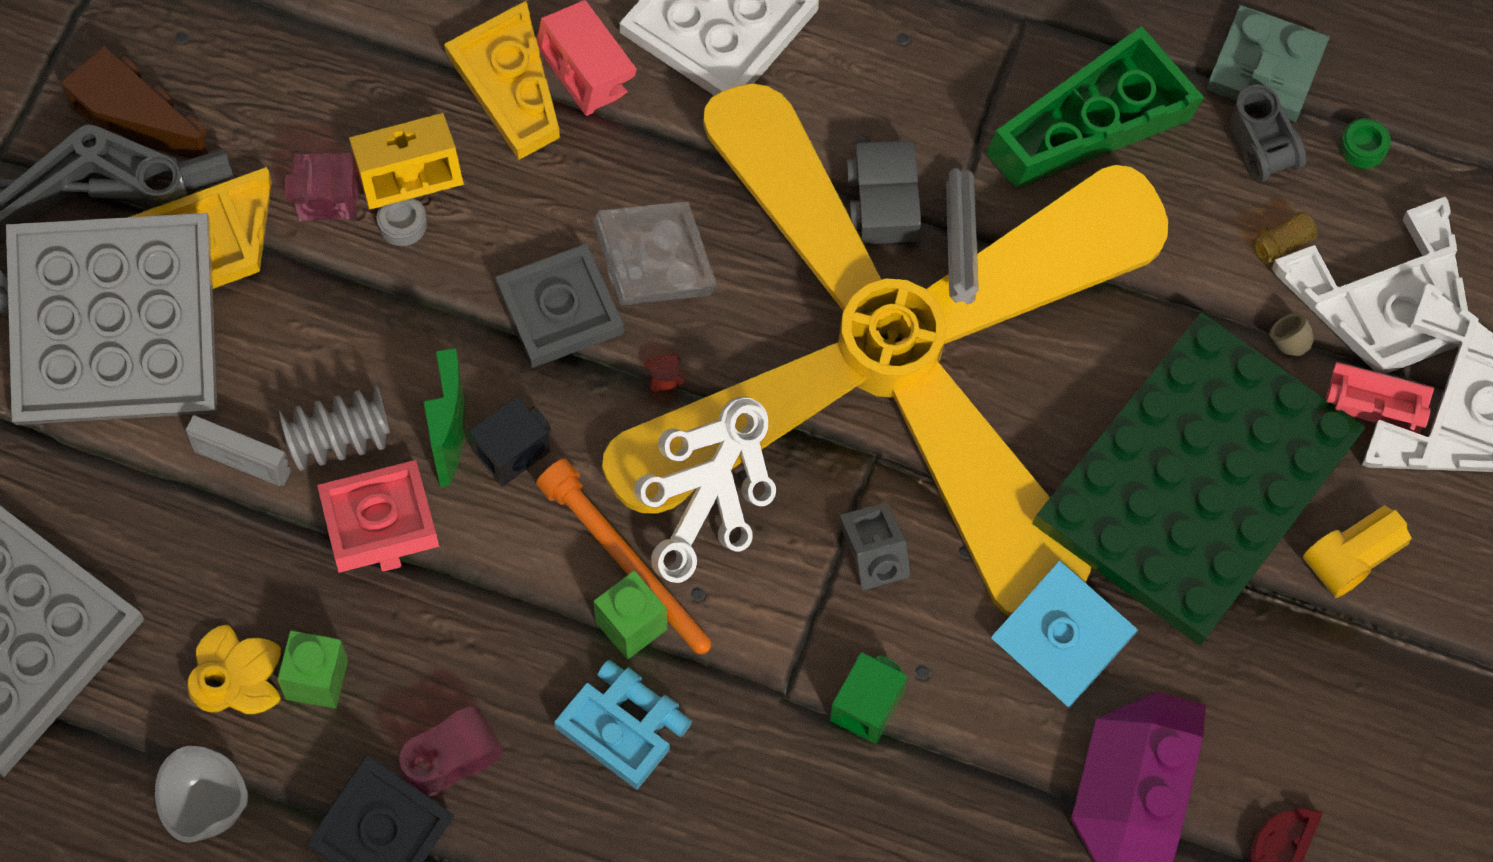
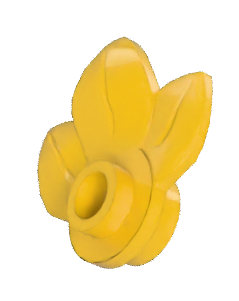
[187,625,281,714]

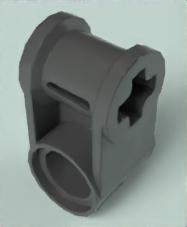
[1228,84,1307,183]

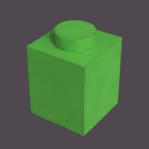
[593,570,668,660]
[278,631,348,709]

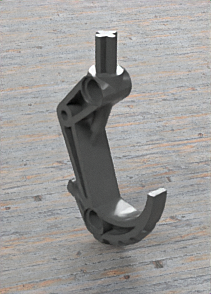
[0,125,234,316]

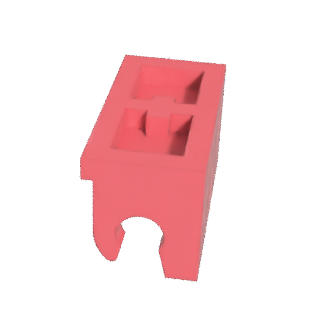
[537,0,637,116]

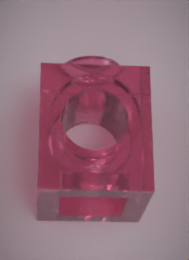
[285,153,358,221]

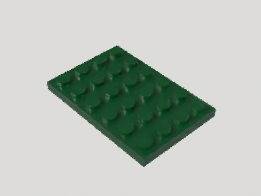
[1032,312,1366,646]

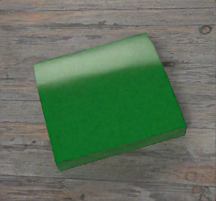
[424,348,466,487]

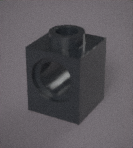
[469,396,551,487]

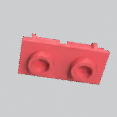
[1325,362,1434,434]

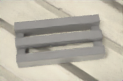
[186,415,291,487]

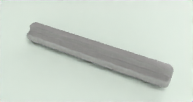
[946,168,979,305]

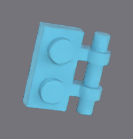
[554,660,692,790]

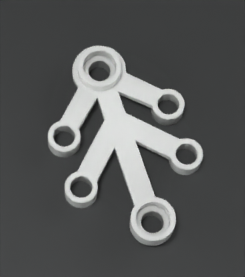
[634,397,776,583]

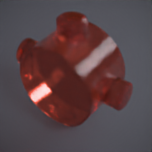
[645,353,685,392]

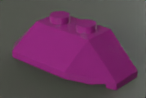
[1071,692,1206,862]

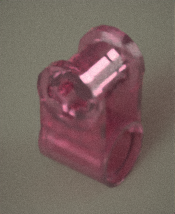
[399,706,504,797]

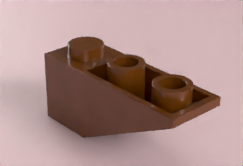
[61,46,208,159]

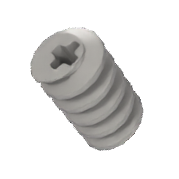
[279,386,390,471]

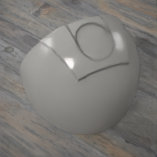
[155,746,248,843]

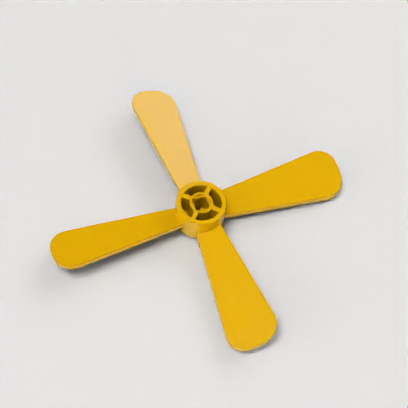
[602,84,1168,616]

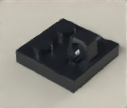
[304,755,454,862]

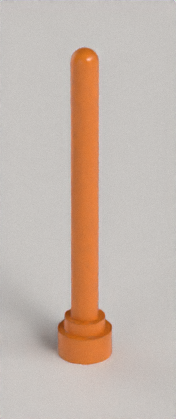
[536,458,711,655]

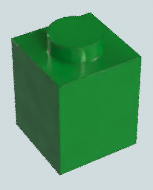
[830,652,908,744]

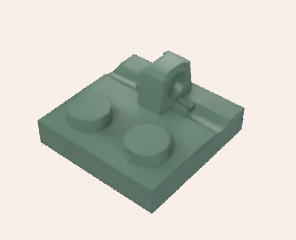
[1206,5,1330,122]

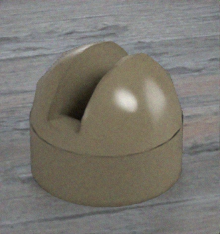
[1270,313,1314,356]

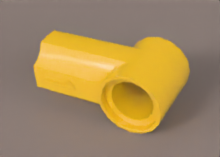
[1303,505,1412,598]

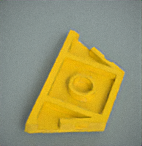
[127,167,272,289]

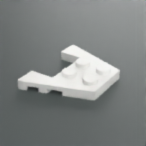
[1272,196,1468,374]
[1362,283,1493,472]

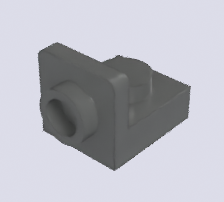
[839,501,910,590]

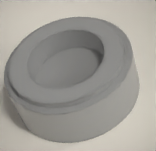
[377,198,427,246]

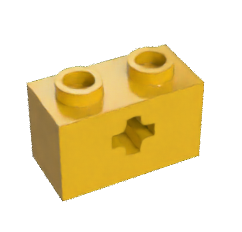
[349,113,464,210]

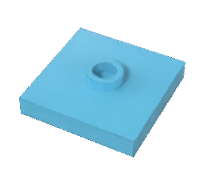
[991,560,1139,708]

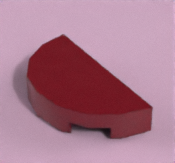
[1248,807,1323,862]

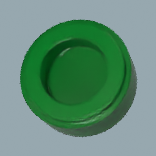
[1340,118,1391,169]

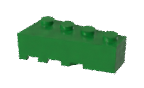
[986,26,1204,190]

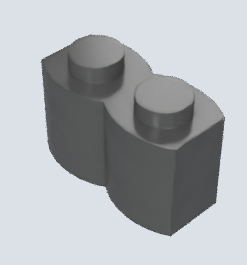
[846,140,921,245]

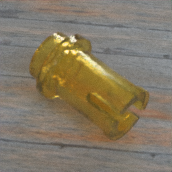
[1252,212,1318,265]

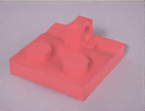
[317,460,439,573]

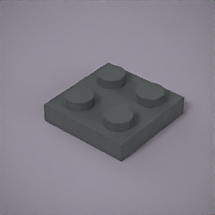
[495,243,624,368]

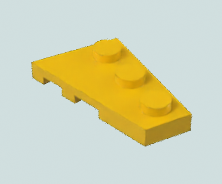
[444,1,560,160]

